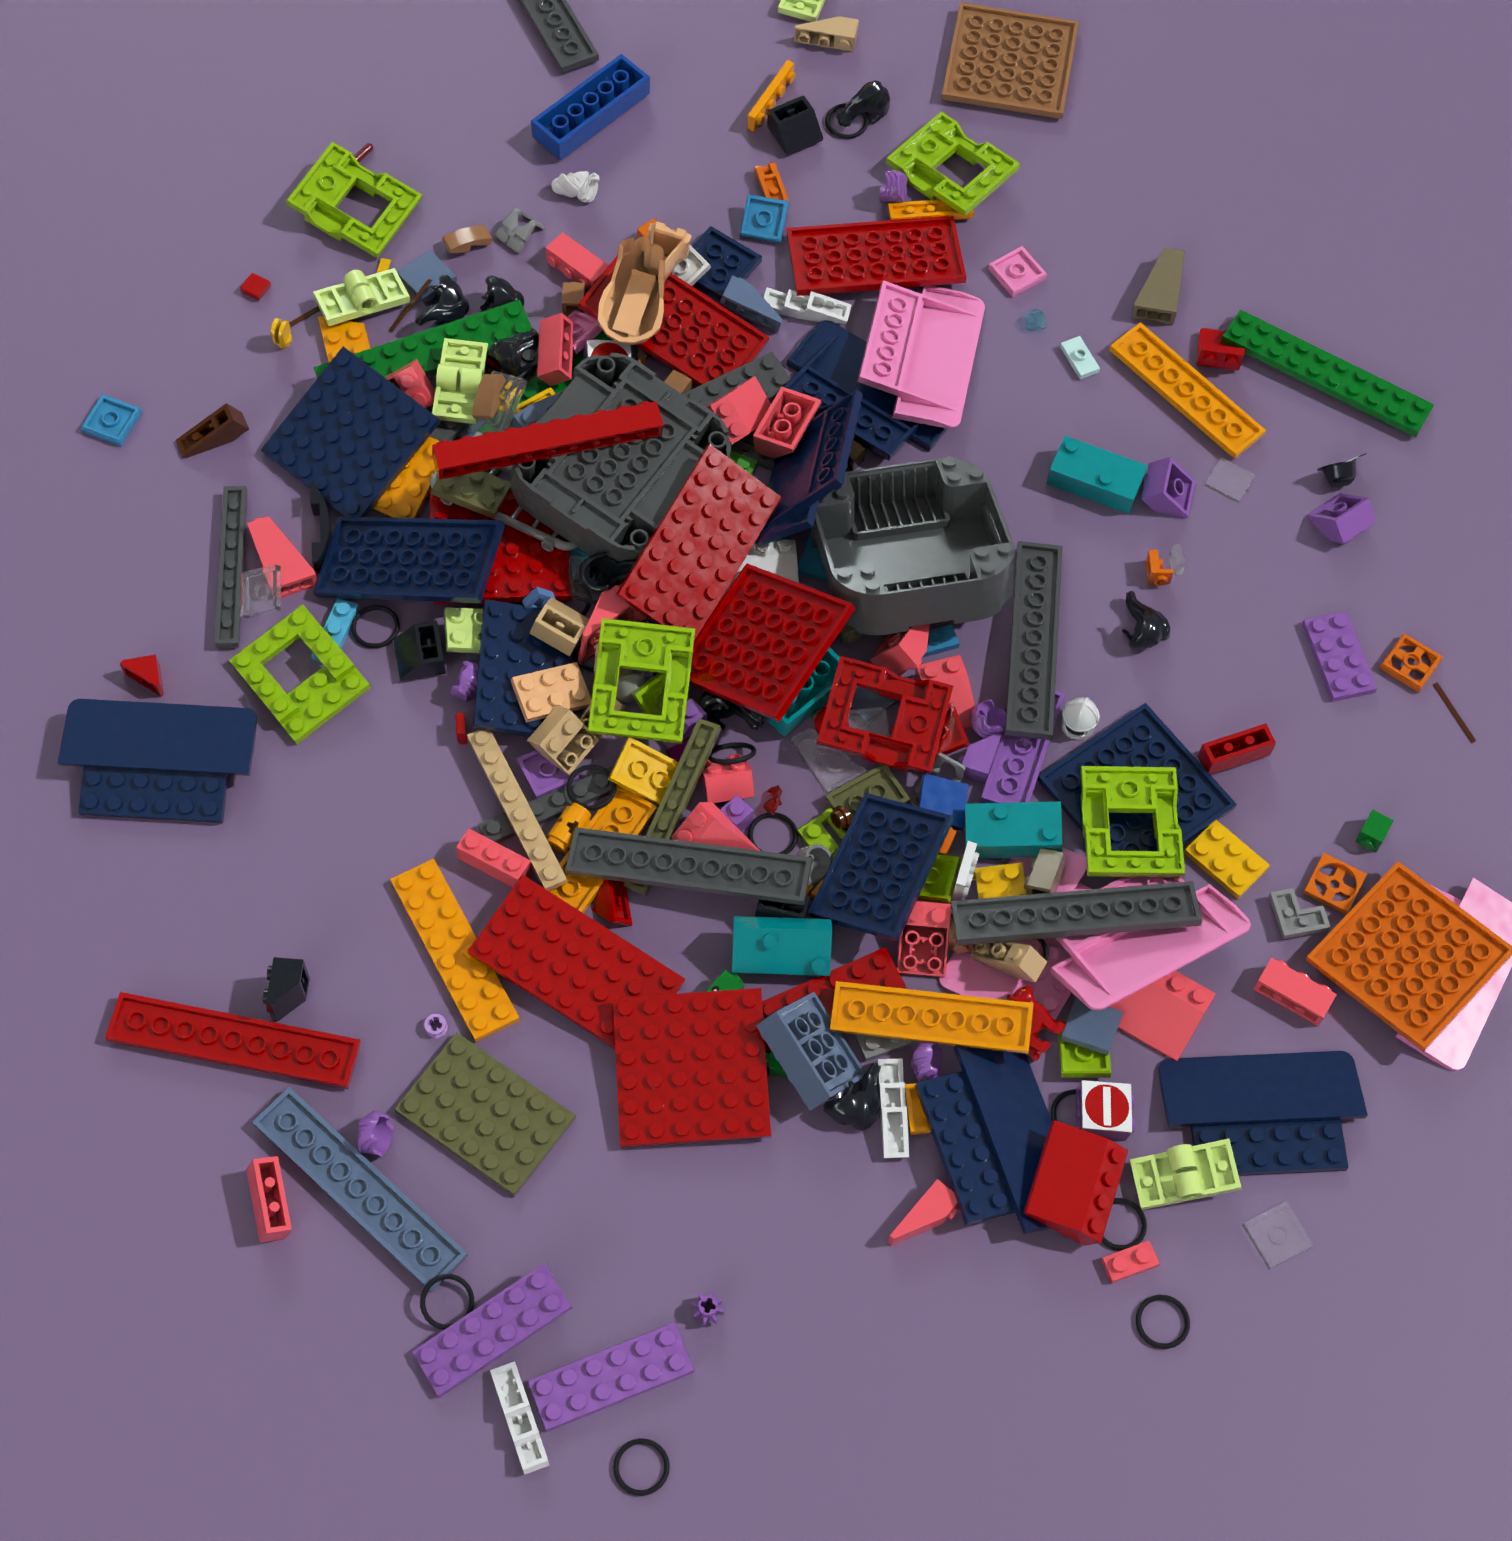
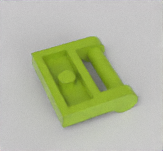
[797,808,847,859]

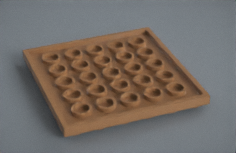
[941,2,1079,119]

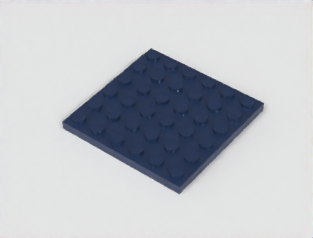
[261,346,441,524]
[1037,703,1237,851]

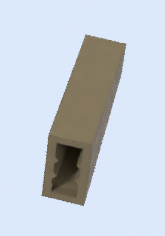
[1131,248,1185,325]

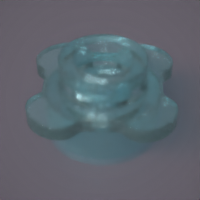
[1024,309,1047,331]

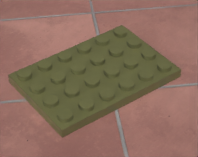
[394,1032,576,1197]

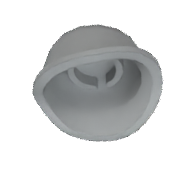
[616,673,645,703]
[796,844,833,885]

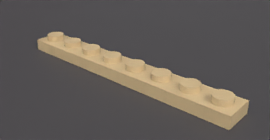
[467,729,567,891]

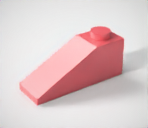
[888,1179,960,1246]

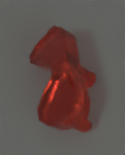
[763,785,782,815]

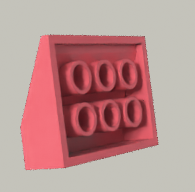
[1109,971,1216,1061]

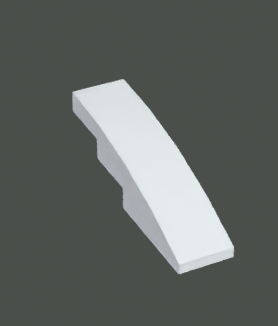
[763,287,852,324]
[877,1058,909,1158]
[490,1361,550,1475]

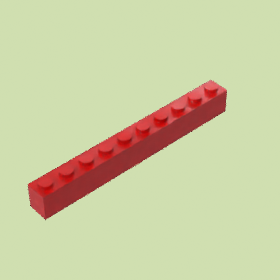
[432,401,664,480]

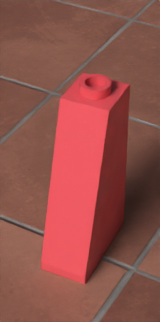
[247,516,317,600]

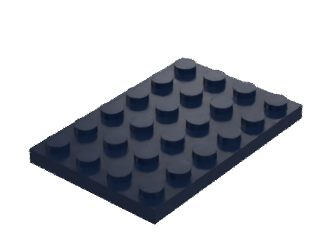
[473,599,573,737]
[808,793,953,942]

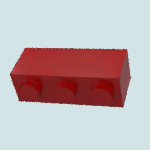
[1197,723,1276,775]

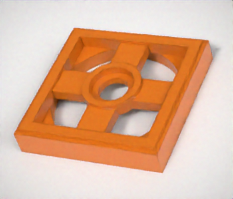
[1379,633,1443,693]
[1303,852,1367,915]

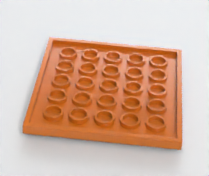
[1306,861,1512,1053]

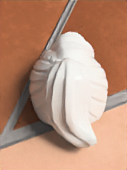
[552,171,600,203]

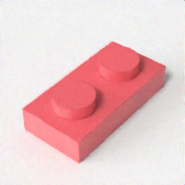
[1101,1241,1160,1284]

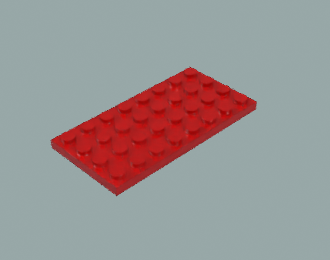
[786,215,966,296]
[578,255,770,386]
[616,444,782,640]
[467,875,685,1049]

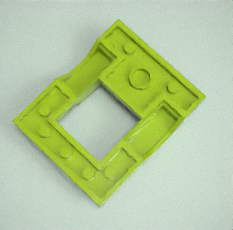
[886,112,1020,216]
[286,142,422,259]
[229,604,372,745]
[588,618,695,743]
[1080,766,1185,878]

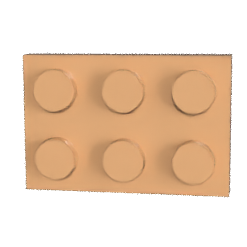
[511,662,592,723]

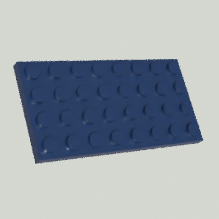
[313,516,505,603]

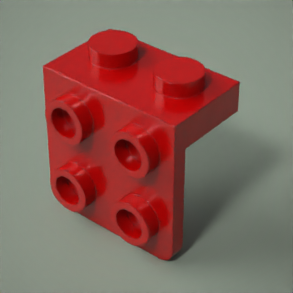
[1196,328,1245,371]

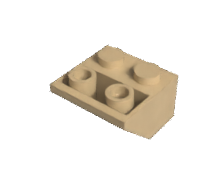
[529,597,589,657]
[527,705,599,775]

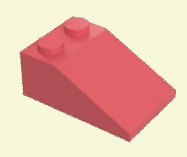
[705,376,771,445]
[578,585,635,665]
[870,624,930,676]
[914,655,975,730]
[671,802,760,851]

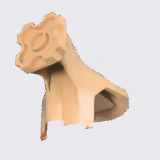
[598,221,691,345]

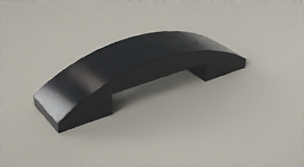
[310,485,332,574]

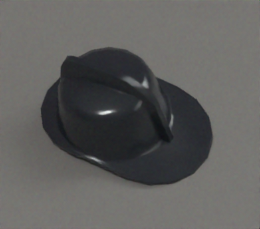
[1317,453,1366,488]

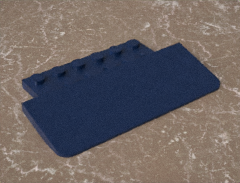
[784,320,947,461]
[755,389,863,546]
[58,699,257,823]
[914,1045,1052,1234]
[1158,1051,1368,1176]

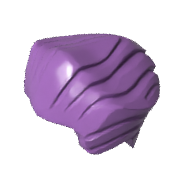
[879,170,908,203]
[450,661,478,702]
[969,699,1006,739]
[910,1041,942,1082]
[358,1110,394,1157]

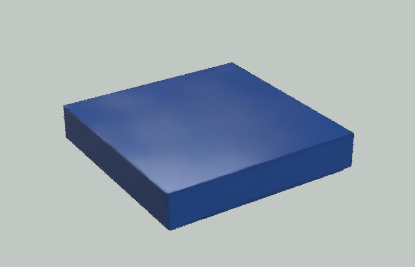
[918,773,969,830]

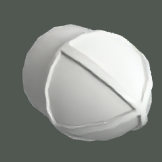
[1061,697,1100,740]

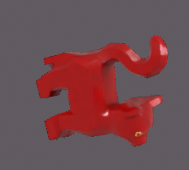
[1006,985,1066,1061]

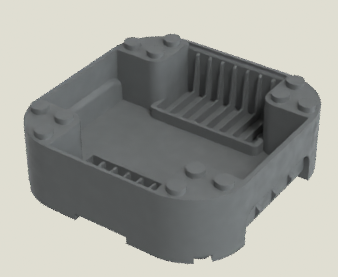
[510,353,731,563]
[812,457,1014,635]

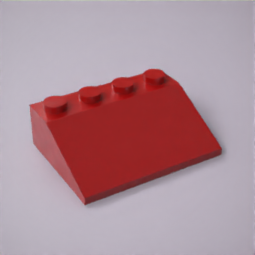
[1023,1120,1128,1246]

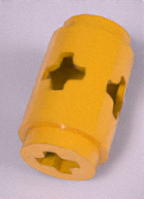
[547,803,591,855]

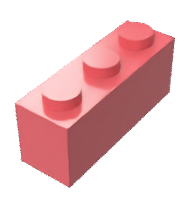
[545,232,609,291]
[537,313,574,386]
[456,828,532,887]
[1254,957,1337,1026]
[246,1156,292,1243]

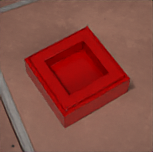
[240,273,271,301]
[455,712,467,744]

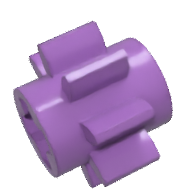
[692,1291,724,1326]

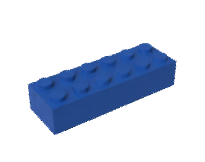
[531,54,650,161]

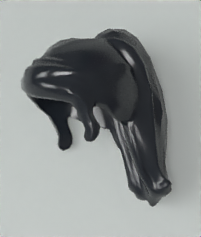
[836,80,890,127]
[415,275,469,326]
[480,275,524,310]
[487,328,539,374]
[579,553,636,592]
[1122,591,1171,649]
[698,691,764,730]
[823,1061,881,1130]

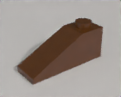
[176,403,249,458]

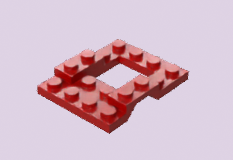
[817,656,953,774]

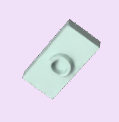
[1060,336,1100,380]

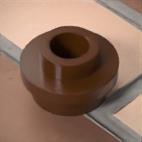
[830,806,852,829]

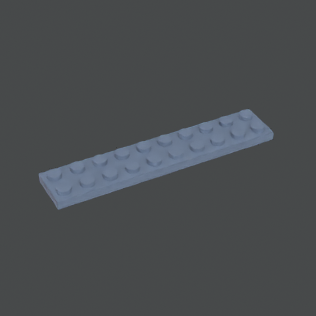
[252,1087,468,1293]

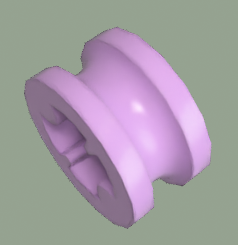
[424,1014,448,1038]

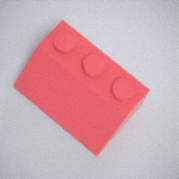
[753,386,822,459]

